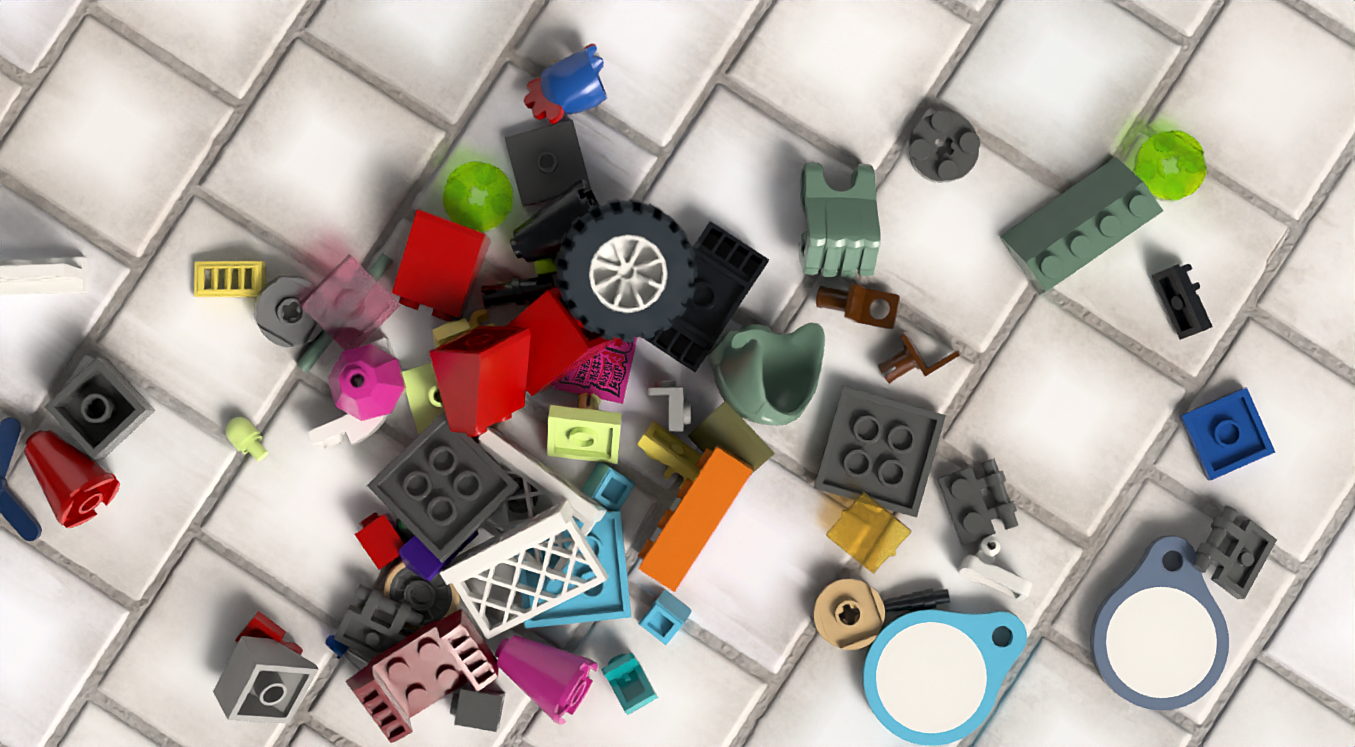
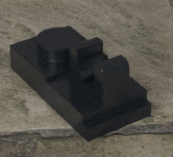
[1151,264,1213,340]

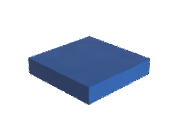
[1179,387,1275,481]

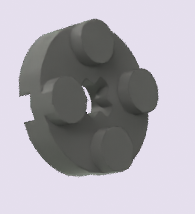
[908,111,980,183]
[254,275,327,347]

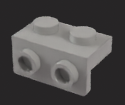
[647,381,691,432]

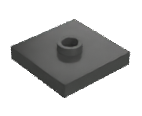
[505,120,591,207]

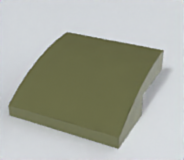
[688,400,775,473]

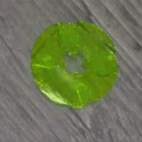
[1133,130,1207,202]
[442,161,514,233]

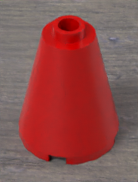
[24,430,120,528]

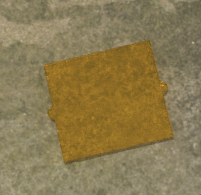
[826,492,912,574]

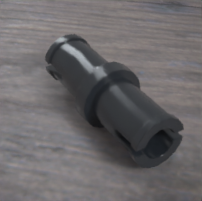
[481,274,555,308]

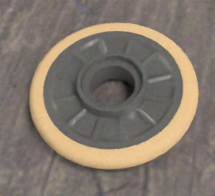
[384,560,460,631]

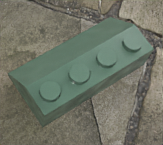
[1000,157,1164,295]

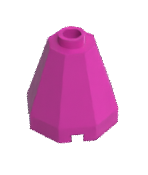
[327,344,406,421]

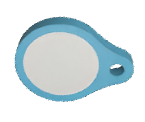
[862,608,1027,746]

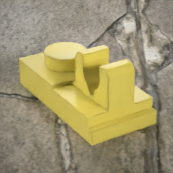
[637,421,702,489]

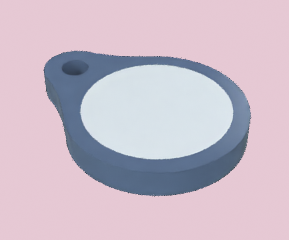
[1090,535,1229,710]

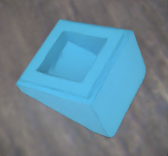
[582,462,636,511]
[638,590,692,645]

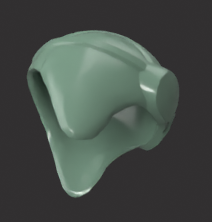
[708,323,825,426]

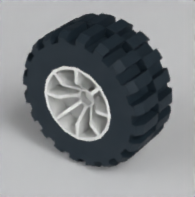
[556,199,697,342]

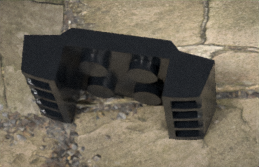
[641,221,769,373]

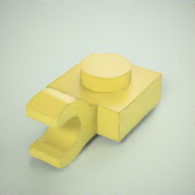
[432,309,494,348]

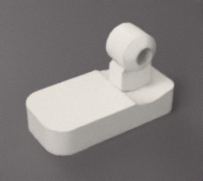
[958,536,1033,601]

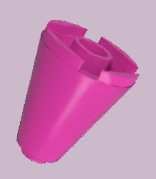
[495,635,598,725]

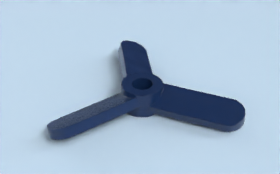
[0,417,42,541]

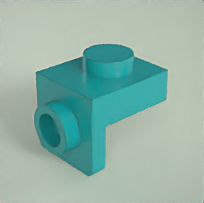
[601,652,658,715]

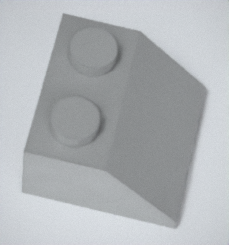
[213,636,319,724]

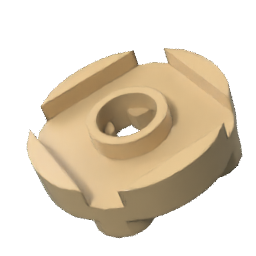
[813,578,885,650]

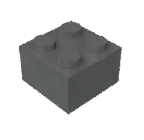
[44,357,156,459]

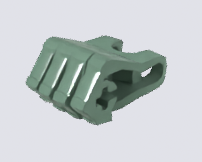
[798,162,881,278]

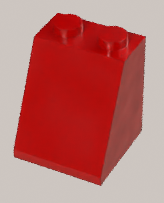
[392,209,491,322]
[505,287,619,397]
[429,326,531,437]

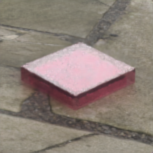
[299,254,401,351]

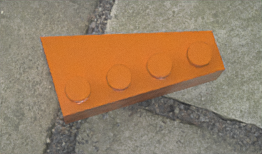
[637,444,754,593]

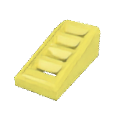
[194,261,266,298]

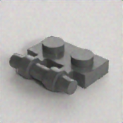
[937,458,1019,545]
[1192,506,1277,599]
[334,584,424,659]

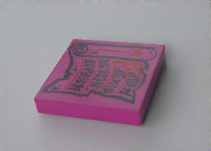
[554,337,638,404]

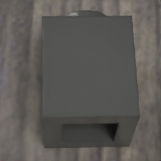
[450,686,505,732]

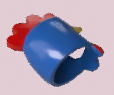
[523,43,607,124]

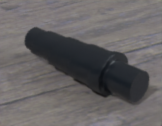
[883,588,950,612]

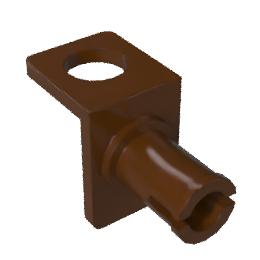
[816,283,900,329]
[878,332,961,384]

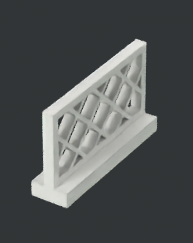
[0,257,87,296]
[478,428,607,581]
[440,500,609,639]

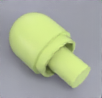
[225,417,268,462]

